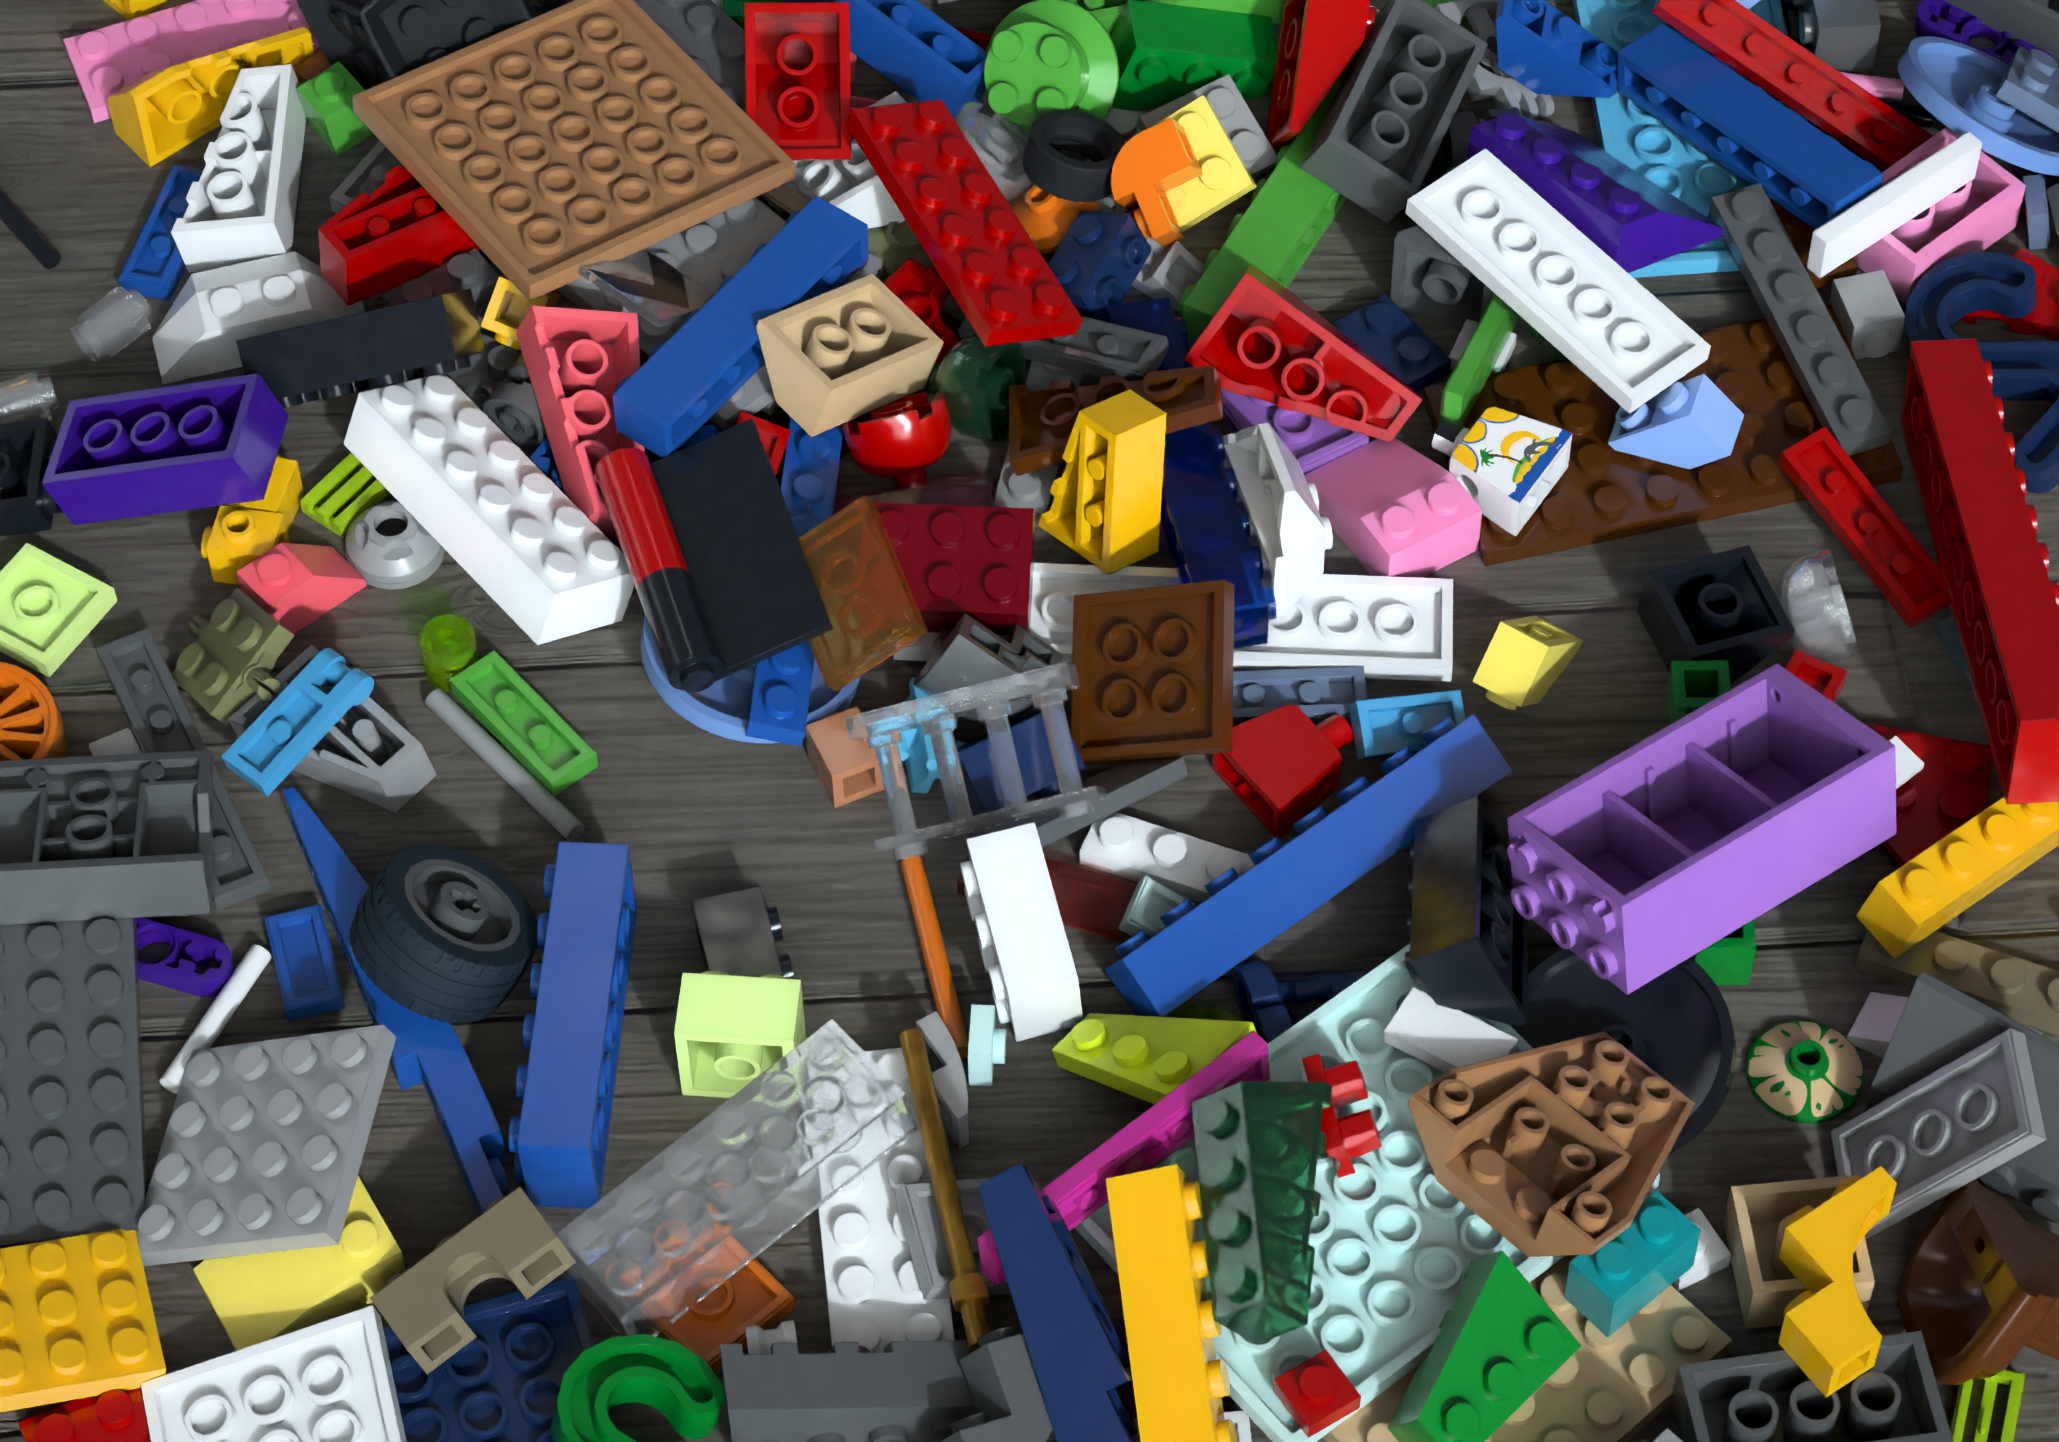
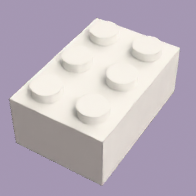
[960,822,1083,1042]

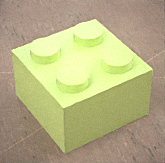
[674,971,807,1102]

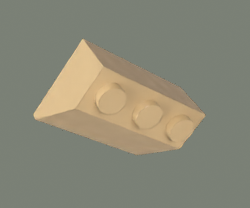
[756,273,944,437]

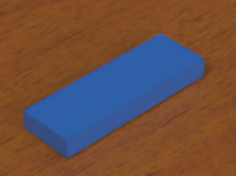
[118,164,203,301]

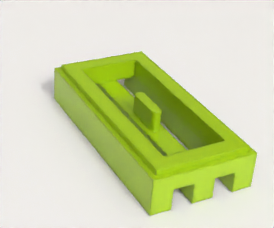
[300,453,390,538]
[1950,1369,2026,1442]

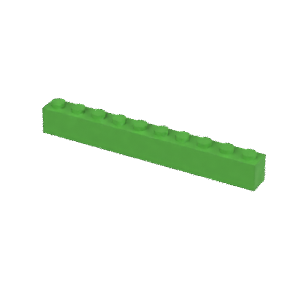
[1178,0,1467,343]

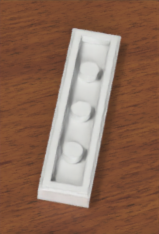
[1807,132,1982,278]

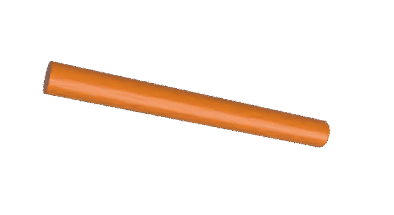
[900,856,969,1059]

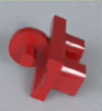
[1276,1053,1382,1178]

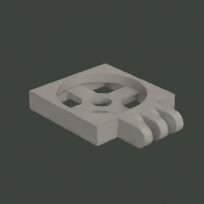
[1434,0,1554,119]

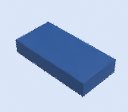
[264,903,346,1022]

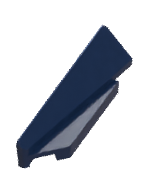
[979,1163,1140,1442]

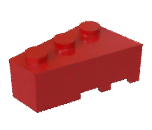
[318,165,480,306]

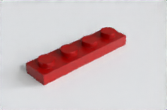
[1778,427,1950,629]

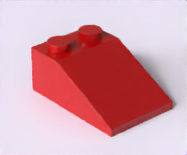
[1265,0,1376,149]
[744,2,852,161]

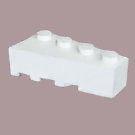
[171,64,306,273]

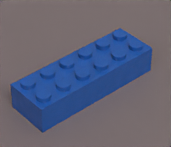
[509,842,638,1209]

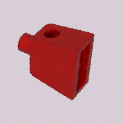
[1212,704,1354,839]

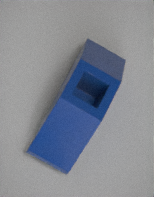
[1496,0,1618,98]

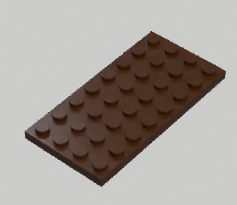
[1423,305,1903,566]

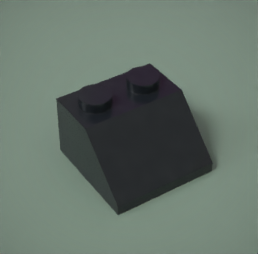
[1637,545,1795,684]

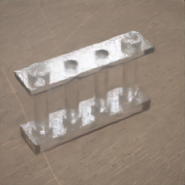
[845,661,1107,861]

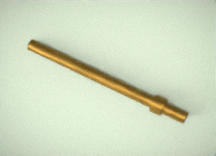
[899,1029,991,1352]

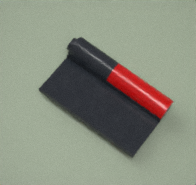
[595,418,834,692]

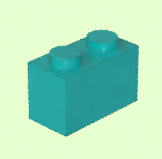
[1564,1190,1701,1338]

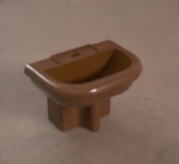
[1899,1180,2059,1385]

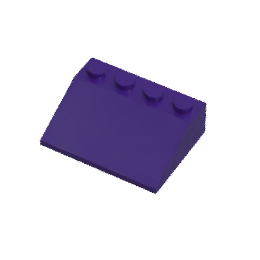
[1466,113,1723,273]

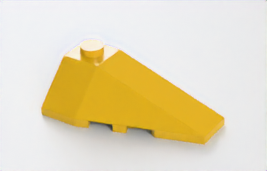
[107,26,314,168]

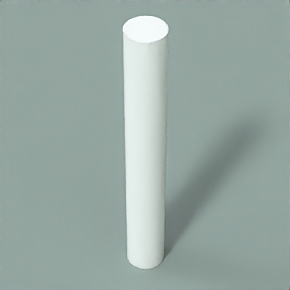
[159,944,272,1094]

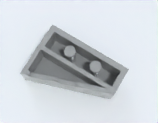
[228,644,437,813]

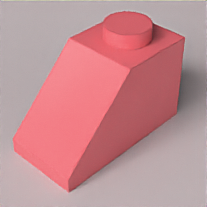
[236,543,367,634]

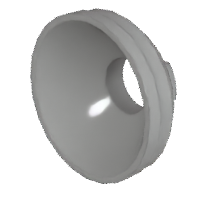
[345,500,446,590]

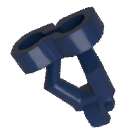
[1234,961,1369,1043]

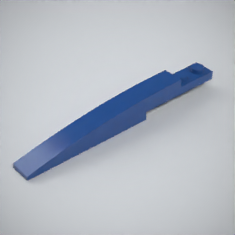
[283,787,509,1216]

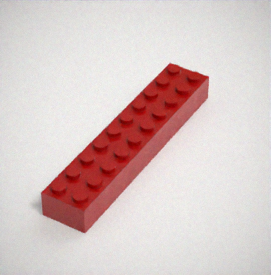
[1900,338,2059,805]

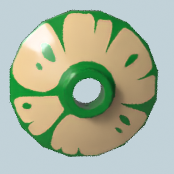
[1746,1020,1864,1124]

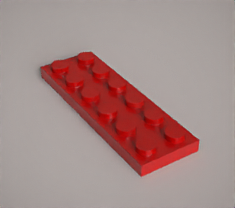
[846,99,1083,347]

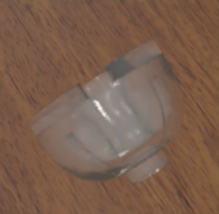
[953,102,1033,202]
[1774,548,1860,662]

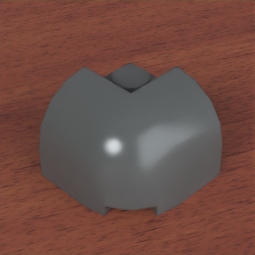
[914,613,1063,726]

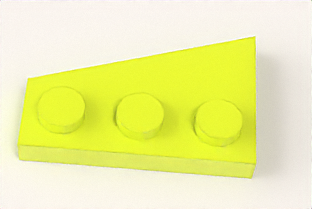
[1052,1013,1257,1104]

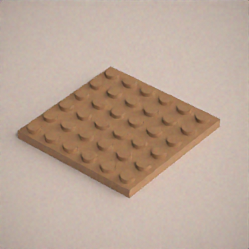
[353,0,796,301]

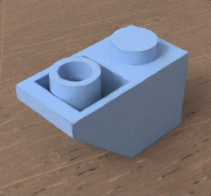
[1608,374,1744,469]

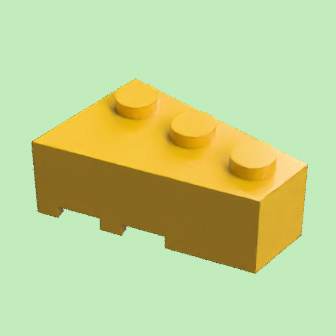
[1038,389,1167,575]

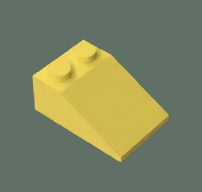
[193,1176,406,1351]

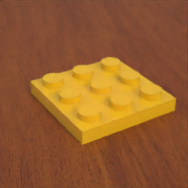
[0,1229,166,1413]

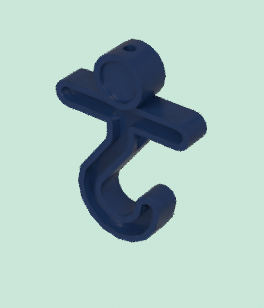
[1904,252,2059,494]

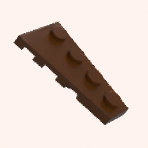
[1009,365,1223,476]

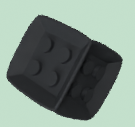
[297,0,532,90]

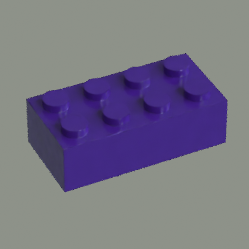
[42,373,289,525]

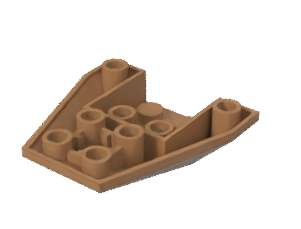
[1408,1031,1695,1257]

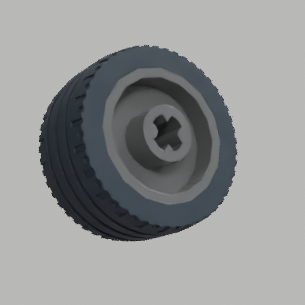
[349,844,538,1024]

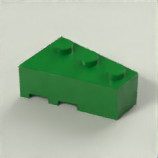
[1110,0,1277,111]
[1388,1250,1581,1442]

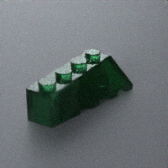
[1191,1081,1332,1345]

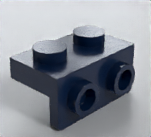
[1048,210,1151,322]

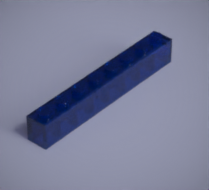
[1106,297,1277,649]

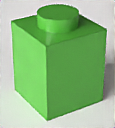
[296,61,373,157]

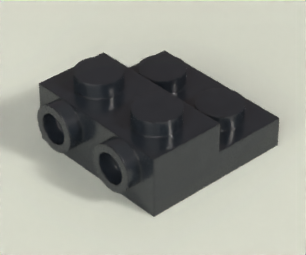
[0,418,63,537]

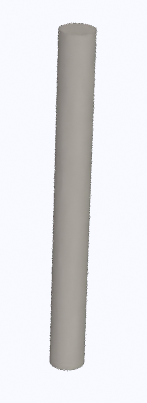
[425,688,585,842]

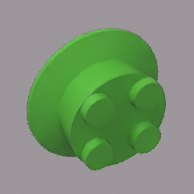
[984,0,1119,139]

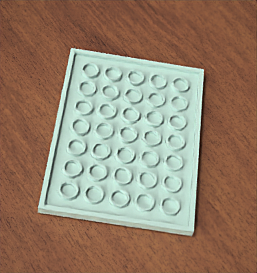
[1075,944,1660,1442]

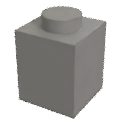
[1829,269,1905,360]

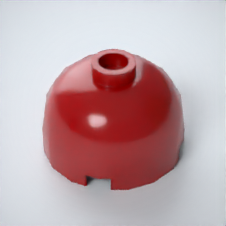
[841,392,952,485]

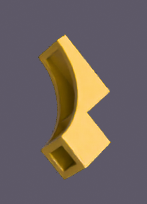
[1778,1166,1897,1398]

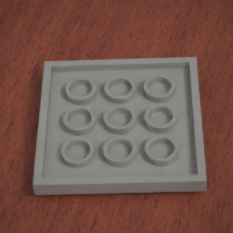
[136,1024,396,1267]

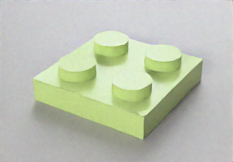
[0,543,117,678]

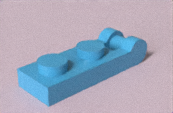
[221,648,374,797]

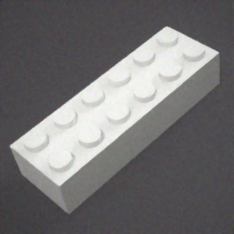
[343,373,634,645]

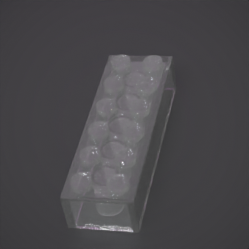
[556,1019,917,1337]

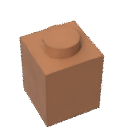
[806,706,886,808]

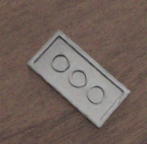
[1830,1028,2046,1240]

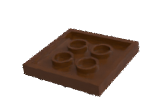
[1071,580,1235,764]

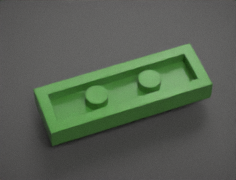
[450,650,598,796]

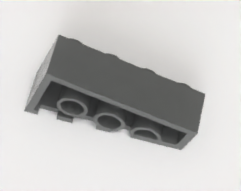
[720,1340,978,1442]

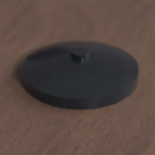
[1510,949,1736,1154]

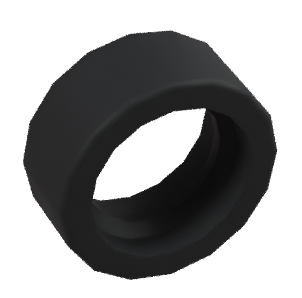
[1022,110,1126,202]

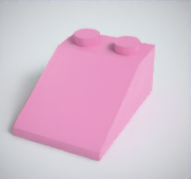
[1304,437,1482,578]

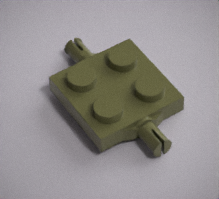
[171,587,295,726]

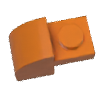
[1111,118,1203,248]

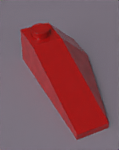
[1184,263,1423,443]

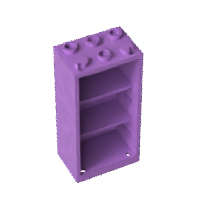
[1507,663,1897,995]

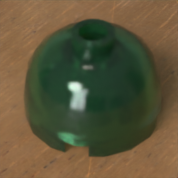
[930,334,1026,442]

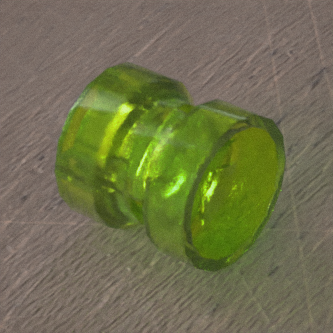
[419,614,479,692]

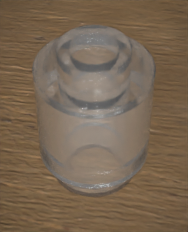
[70,286,152,362]
[0,369,60,424]

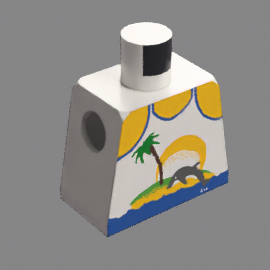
[1432,407,1573,536]

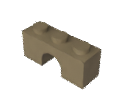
[370,1186,576,1374]

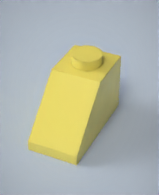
[1472,615,1583,710]

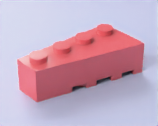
[516,305,645,538]

